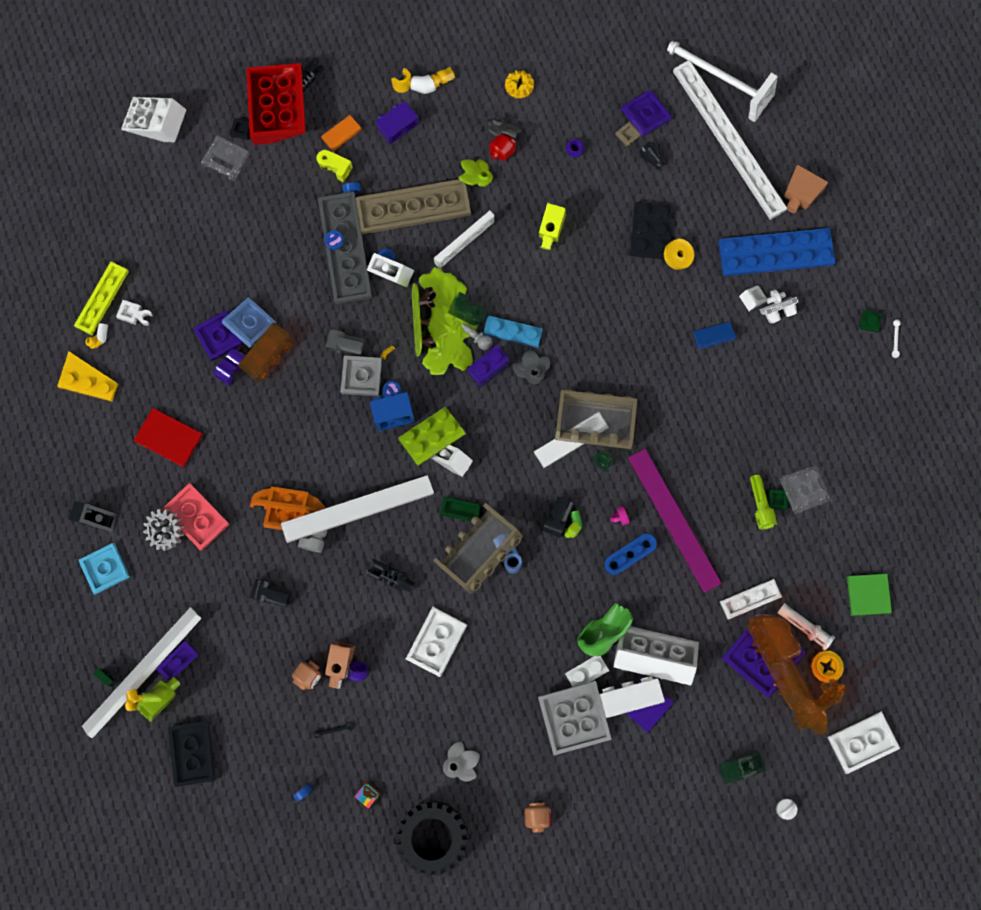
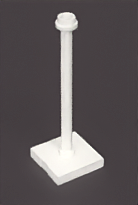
[667,41,778,122]

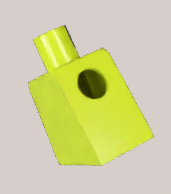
[539,203,566,250]

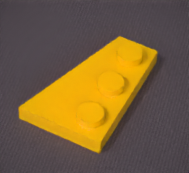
[57,352,118,402]

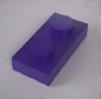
[156,640,199,681]

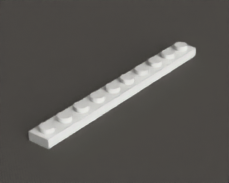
[673,60,787,220]

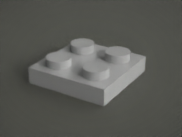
[341,356,382,396]

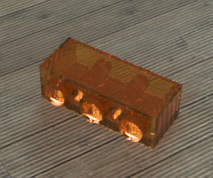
[238,322,293,383]

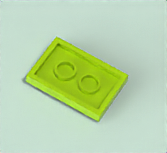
[398,407,465,466]

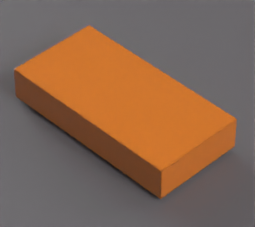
[321,115,361,152]

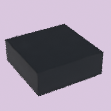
[230,118,250,140]

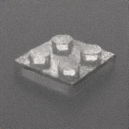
[780,465,831,514]

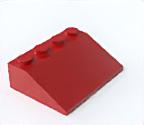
[246,63,306,145]

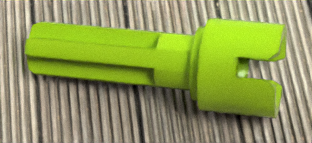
[750,475,777,529]

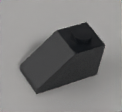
[68,502,118,533]

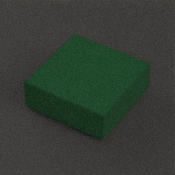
[768,489,788,510]
[93,668,117,687]

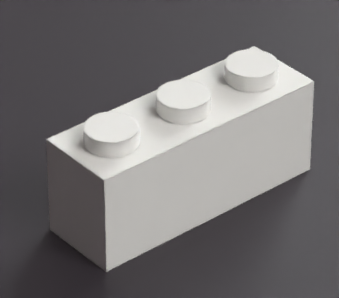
[600,676,665,718]

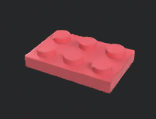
[163,483,230,551]

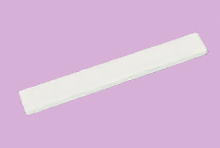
[281,475,434,543]
[82,607,201,738]

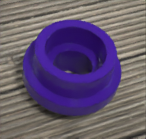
[566,139,584,158]

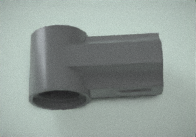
[325,330,365,356]

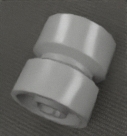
[298,530,327,553]

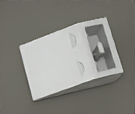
[121,97,186,142]

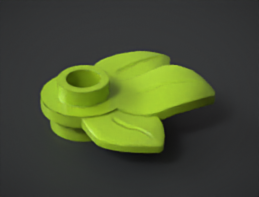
[459,159,493,187]

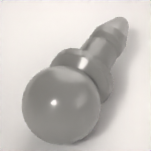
[462,324,493,350]

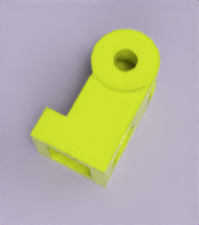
[317,150,353,182]

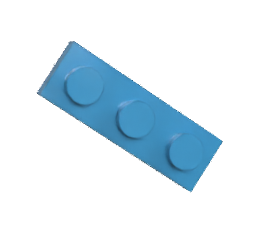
[483,316,543,348]

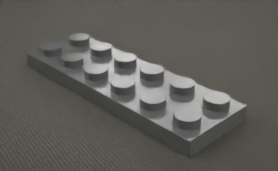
[318,192,372,305]

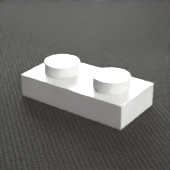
[565,656,609,687]

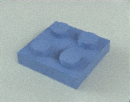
[222,297,276,348]

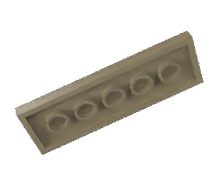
[355,180,471,234]

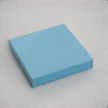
[79,542,130,595]

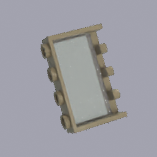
[555,389,637,449]
[433,503,523,595]

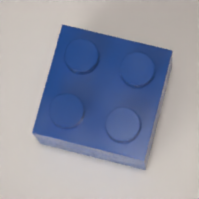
[370,391,415,432]

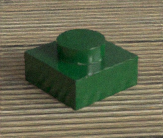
[859,310,882,333]

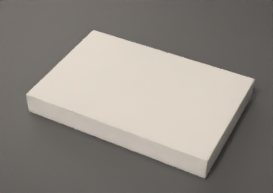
[406,607,467,677]
[828,712,900,774]

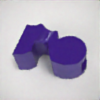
[213,347,248,386]

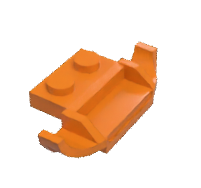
[250,486,326,530]

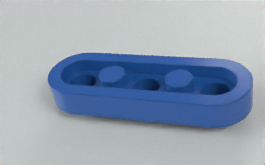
[604,534,657,575]

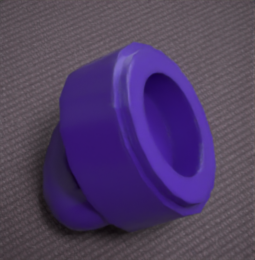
[348,661,369,681]

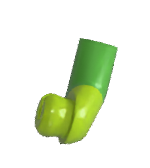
[564,510,582,538]

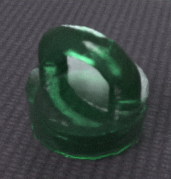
[594,450,615,470]

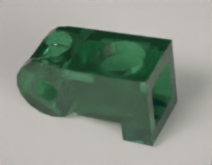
[448,292,487,326]

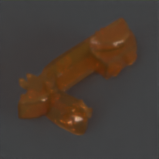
[747,614,848,735]

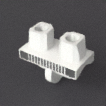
[760,290,798,323]

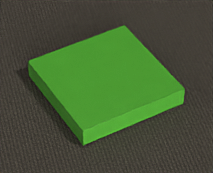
[847,574,892,616]

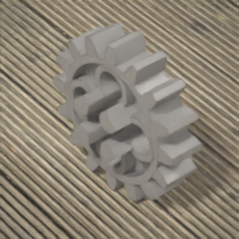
[143,508,184,551]

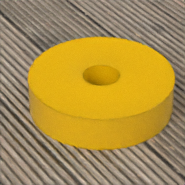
[664,239,694,270]

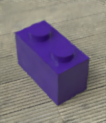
[375,101,419,144]
[468,345,509,388]

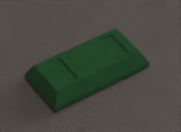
[440,497,481,522]

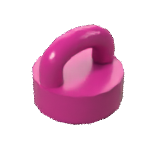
[610,506,629,526]

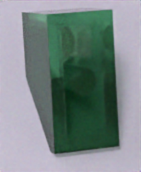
[718,751,766,784]

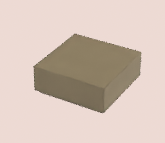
[615,121,641,147]

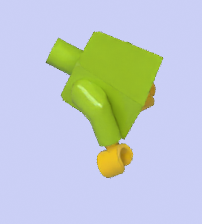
[124,676,180,722]

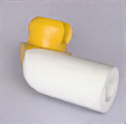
[86,324,108,349]

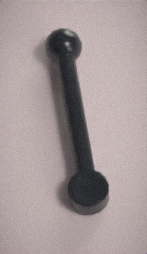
[313,722,354,738]

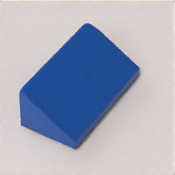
[693,322,736,350]

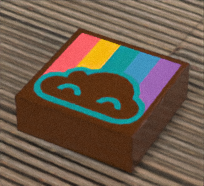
[354,781,382,810]

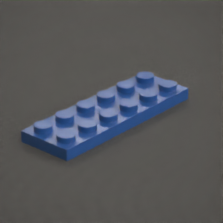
[718,228,835,276]

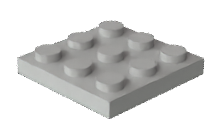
[538,681,612,755]

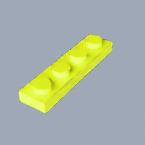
[74,262,129,335]

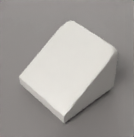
[739,285,767,311]

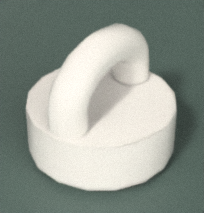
[776,799,797,820]

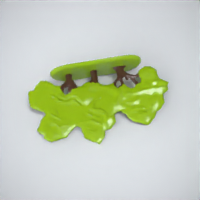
[412,267,478,375]

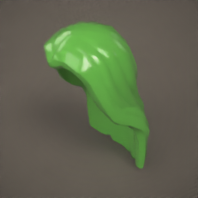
[577,603,633,657]

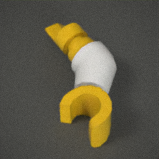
[391,67,455,94]

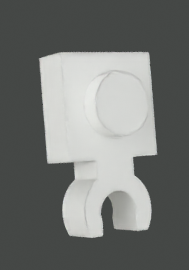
[116,300,153,326]

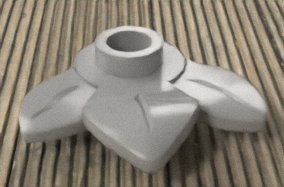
[443,741,480,782]

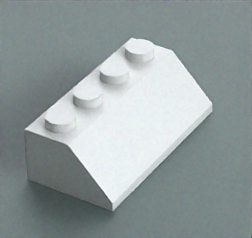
[614,626,699,685]

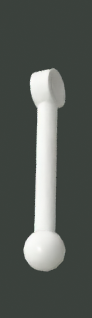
[892,319,901,358]

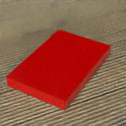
[133,408,203,468]

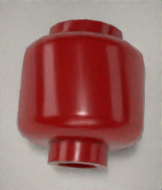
[489,133,516,161]

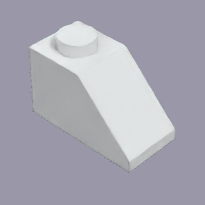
[367,253,414,287]
[430,445,473,477]

